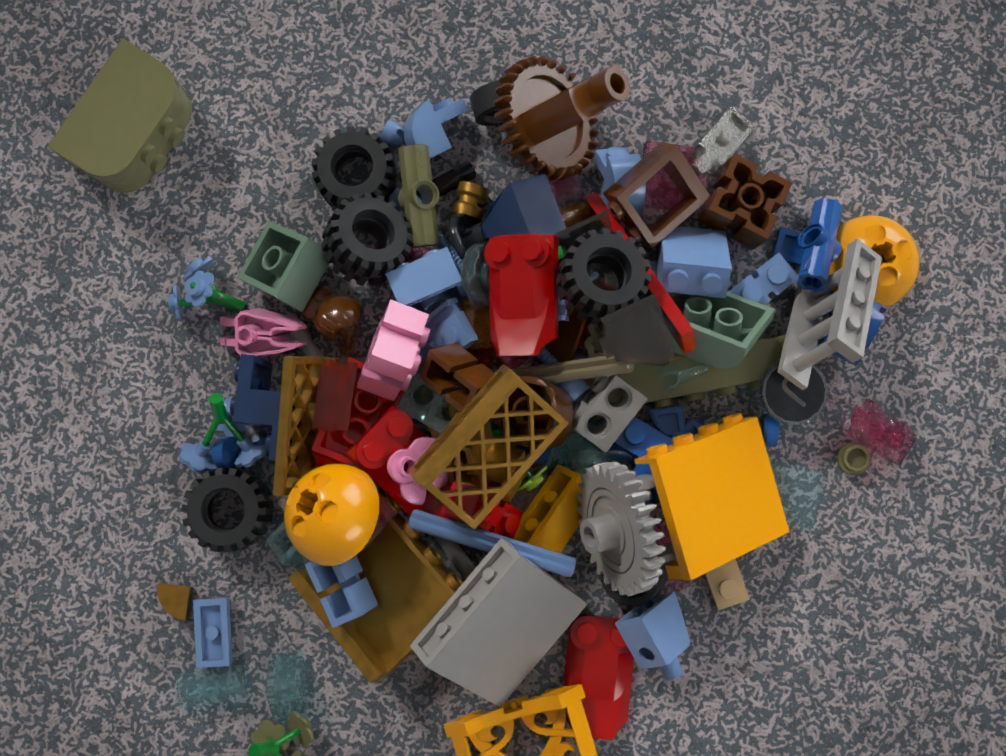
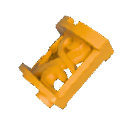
[443,684,598,756]

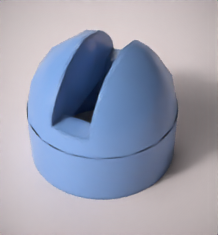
[381,120,404,148]

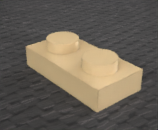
[705,559,750,611]

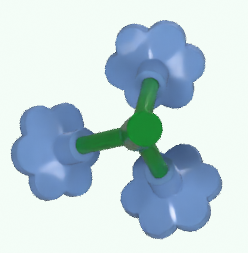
[179,393,267,473]

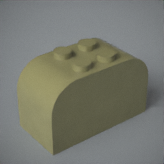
[47,38,192,193]

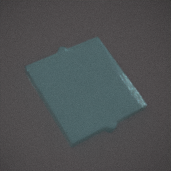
[771,459,826,530]

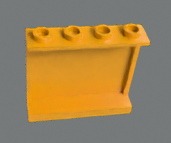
[634,413,790,580]

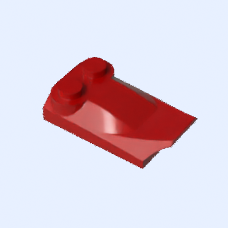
[484,233,558,356]
[311,357,411,469]
[345,404,452,520]
[563,613,634,740]

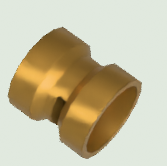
[450,181,490,224]

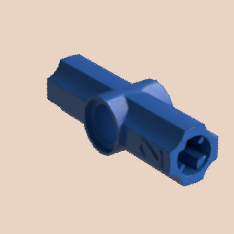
[797,197,842,292]

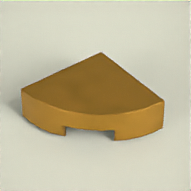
[157,583,193,621]

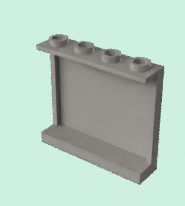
[410,538,588,707]

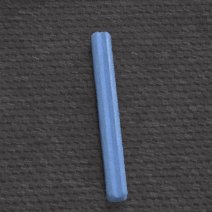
[409,509,576,577]

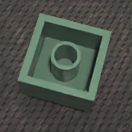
[237,221,329,312]

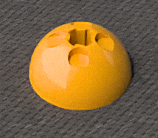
[829,215,920,307]
[284,464,379,566]

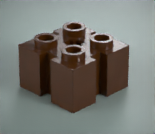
[697,153,792,250]

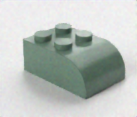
[651,291,775,369]

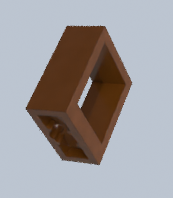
[603,142,711,248]

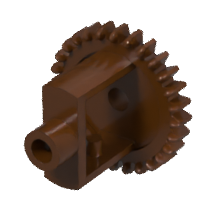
[493,56,631,182]

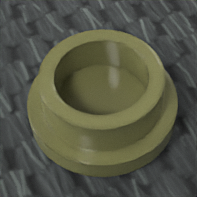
[837,442,871,475]

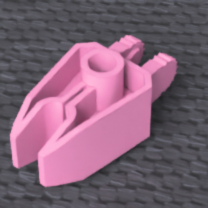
[220,308,307,356]

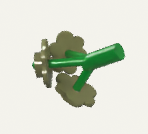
[248,711,314,756]

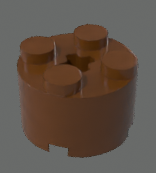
[494,376,574,450]

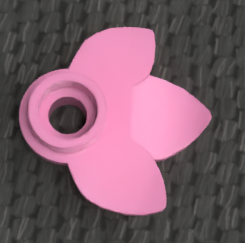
[387,437,449,505]

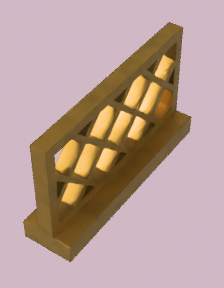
[273,356,341,497]
[408,365,569,530]

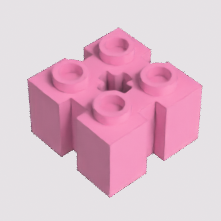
[356,299,430,401]

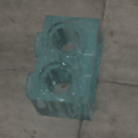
[397,372,463,433]

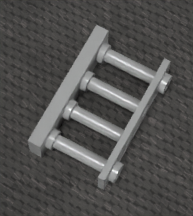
[777,238,882,390]

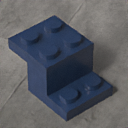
[230,354,300,463]

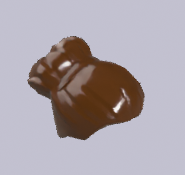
[302,285,364,341]

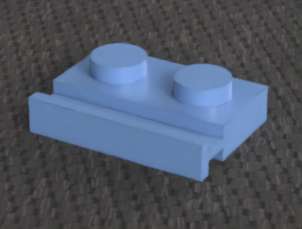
[419,298,479,364]

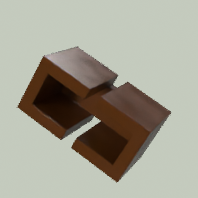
[419,343,495,412]

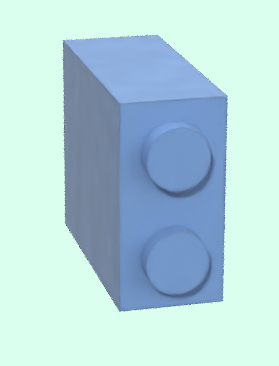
[656,226,732,298]

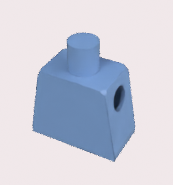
[615,591,690,680]

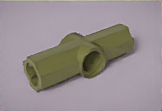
[398,144,439,248]

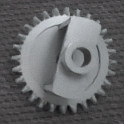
[576,462,676,597]

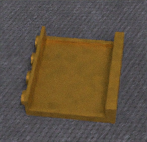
[288,496,463,683]

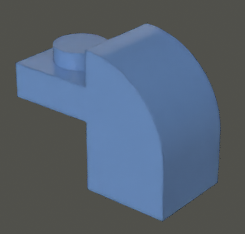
[404,98,468,158]
[594,146,646,216]

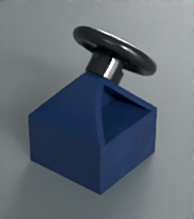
[449,174,569,262]

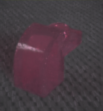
[846,398,917,466]

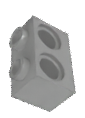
[572,375,648,452]

